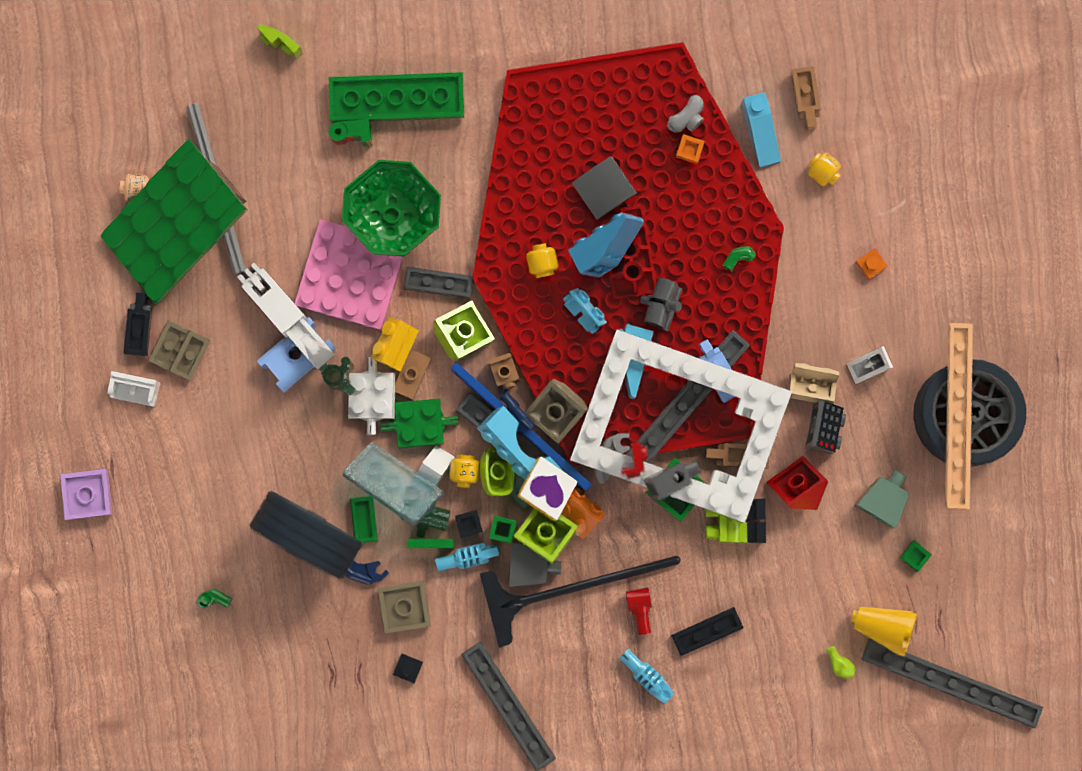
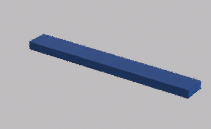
[451,362,592,492]

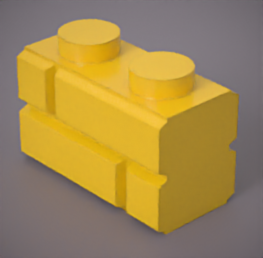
[371,317,419,372]

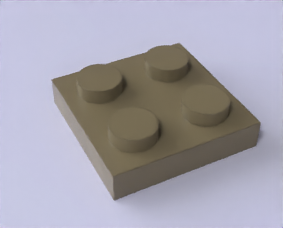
[378,581,431,634]

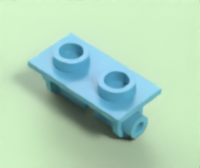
[563,288,607,334]

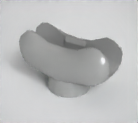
[667,95,704,133]

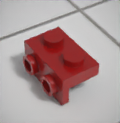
[621,442,648,479]

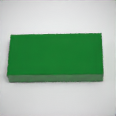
[350,496,378,543]
[407,539,454,548]

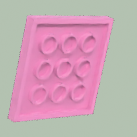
[295,219,403,331]

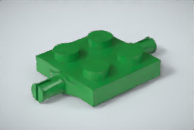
[380,398,458,449]

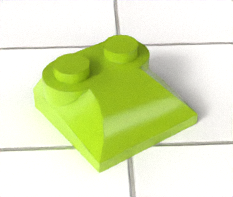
[433,301,495,361]

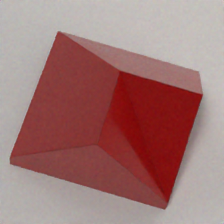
[767,456,828,510]

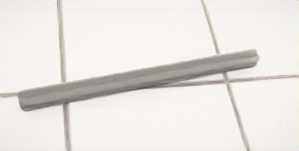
[187,103,246,274]

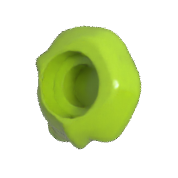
[826,646,856,679]

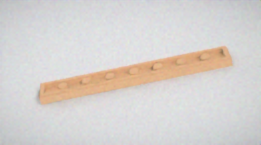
[945,323,973,510]

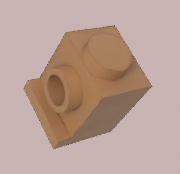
[488,353,519,390]

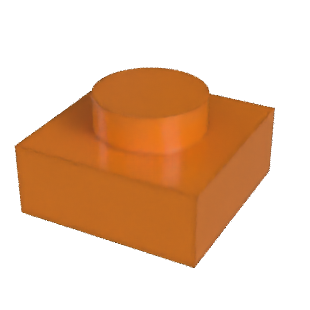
[676,134,705,164]
[855,248,888,280]

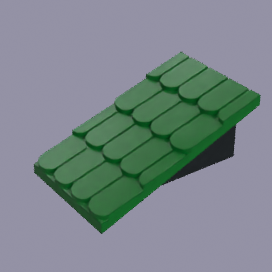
[100,138,248,305]

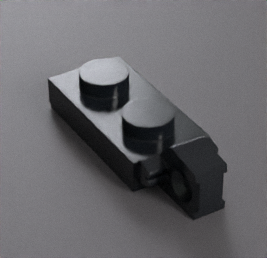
[123,292,152,356]

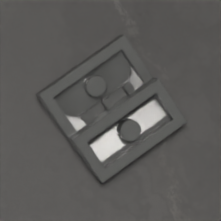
[572,156,637,220]

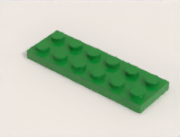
[328,72,465,123]

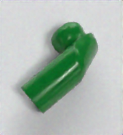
[722,246,755,272]
[196,589,233,608]

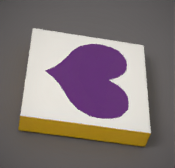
[517,457,578,521]

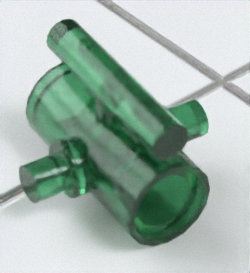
[319,357,356,396]
[400,492,451,538]

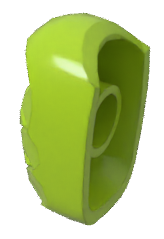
[480,447,515,496]

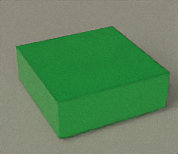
[899,540,932,573]

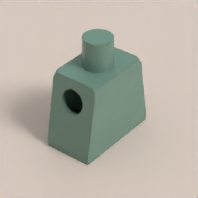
[854,470,909,529]

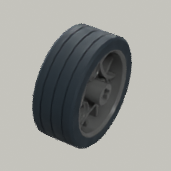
[913,359,1027,467]
[249,491,362,579]

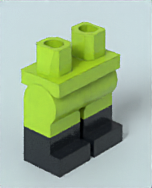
[705,499,766,543]

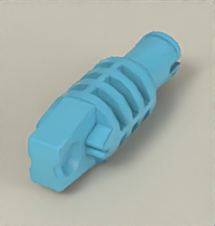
[435,543,499,572]
[619,648,674,703]

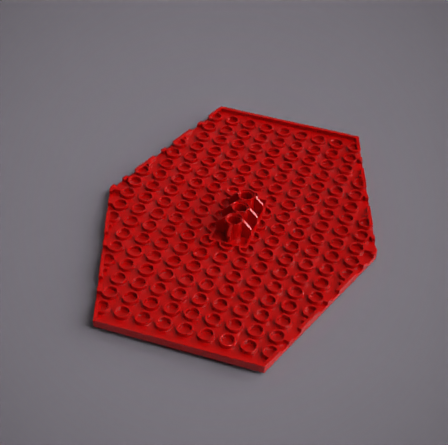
[472,42,784,468]

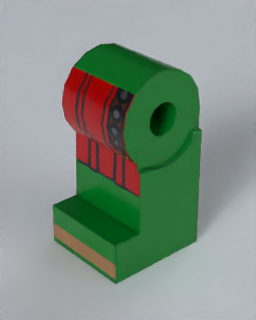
[328,119,373,146]

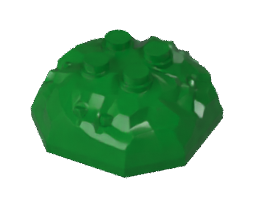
[342,160,441,257]

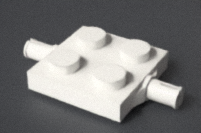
[348,357,395,435]

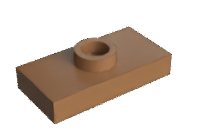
[395,350,431,400]

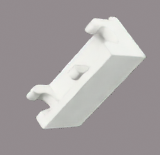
[108,371,161,407]

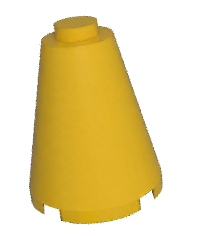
[851,607,918,657]

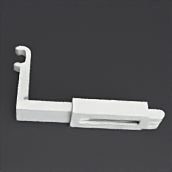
[237,262,335,370]

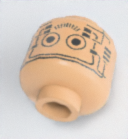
[119,174,149,203]

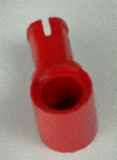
[625,587,652,635]

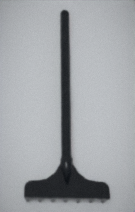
[479,556,681,647]

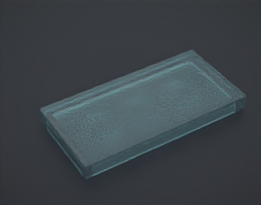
[343,442,444,527]

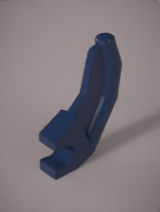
[499,389,534,430]
[345,560,389,585]

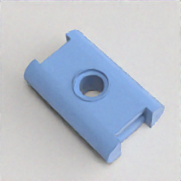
[257,317,336,393]

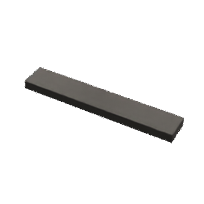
[461,641,556,771]

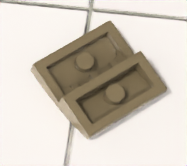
[148,320,210,381]

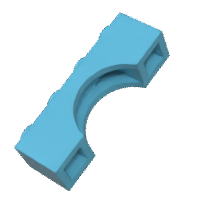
[477,406,564,480]

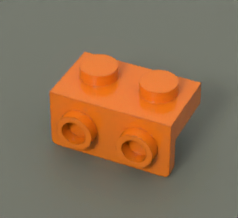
[561,486,606,540]

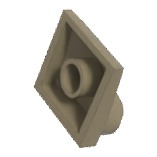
[525,379,588,444]

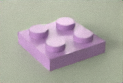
[60,469,113,520]

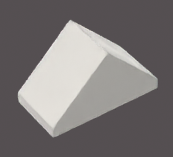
[846,346,893,384]
[411,445,455,496]

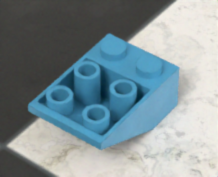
[568,213,644,277]

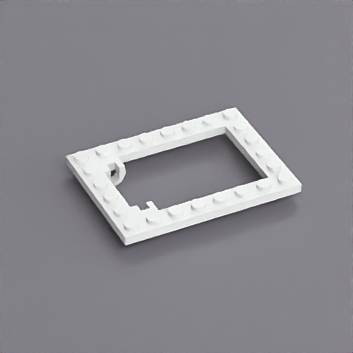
[570,330,792,522]

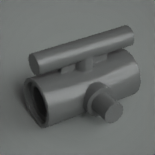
[640,278,682,332]

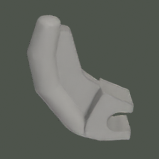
[594,433,630,483]

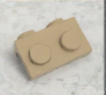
[789,363,839,404]

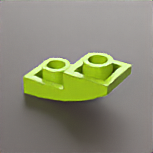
[257,24,303,59]

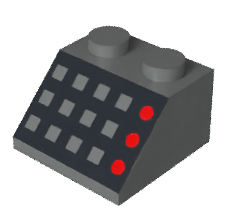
[805,400,846,454]

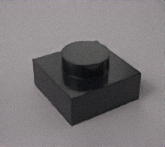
[455,510,483,538]
[393,653,423,684]

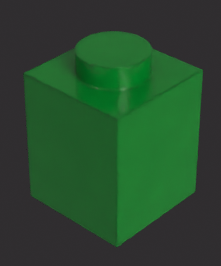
[489,516,517,544]

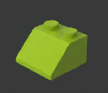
[514,508,578,563]

